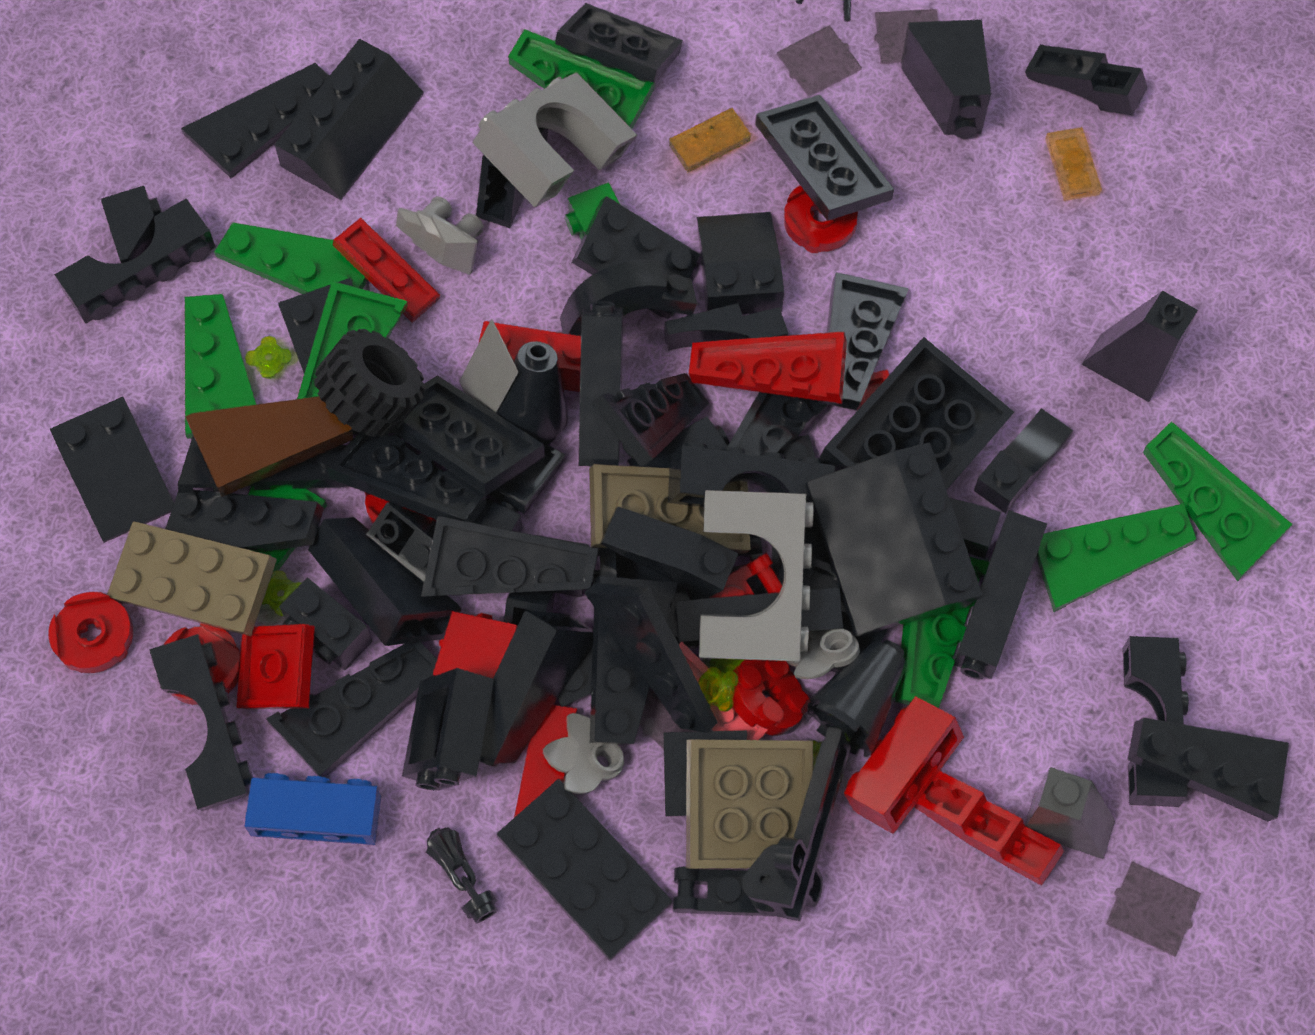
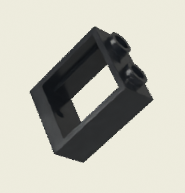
[402,668,494,791]

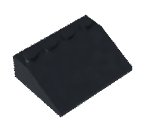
[819,337,1014,490]
[805,442,982,637]

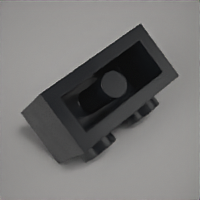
[279,577,372,670]

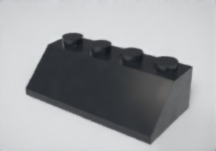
[274,38,424,200]

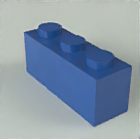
[244,773,381,845]

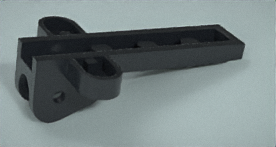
[742,727,851,922]

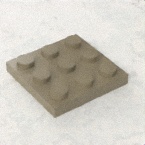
[686,740,813,869]

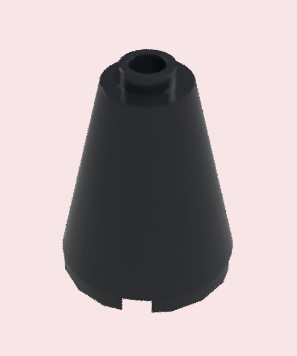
[496,341,568,445]
[801,640,907,757]

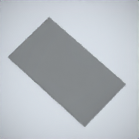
[459,319,519,413]

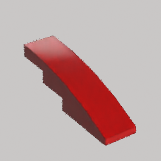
[914,771,1064,886]

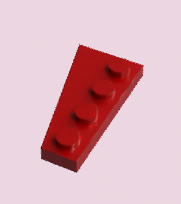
[689,331,847,404]

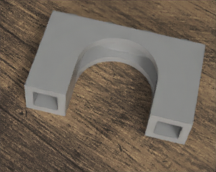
[472,72,637,208]
[699,490,813,661]

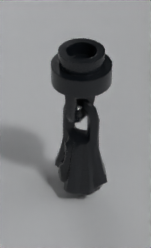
[426,827,497,924]

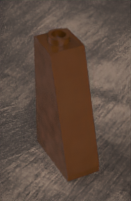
[185,396,354,497]

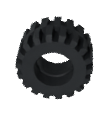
[314,329,425,437]

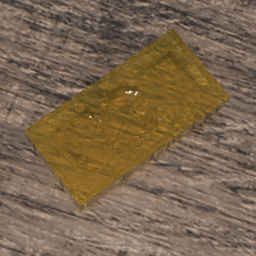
[669,108,751,173]
[1045,127,1102,201]

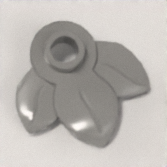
[787,629,860,679]
[543,713,624,794]

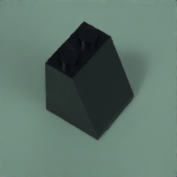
[901,19,991,138]

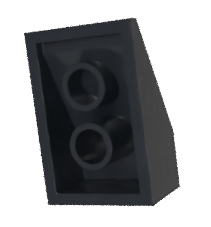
[697,212,784,315]
[50,396,174,543]

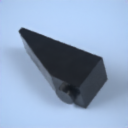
[600,507,738,598]

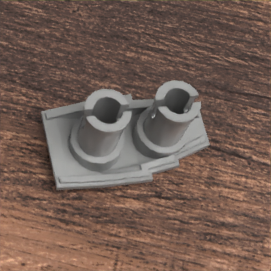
[396,197,484,275]

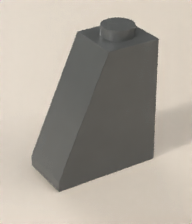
[1025,767,1115,859]

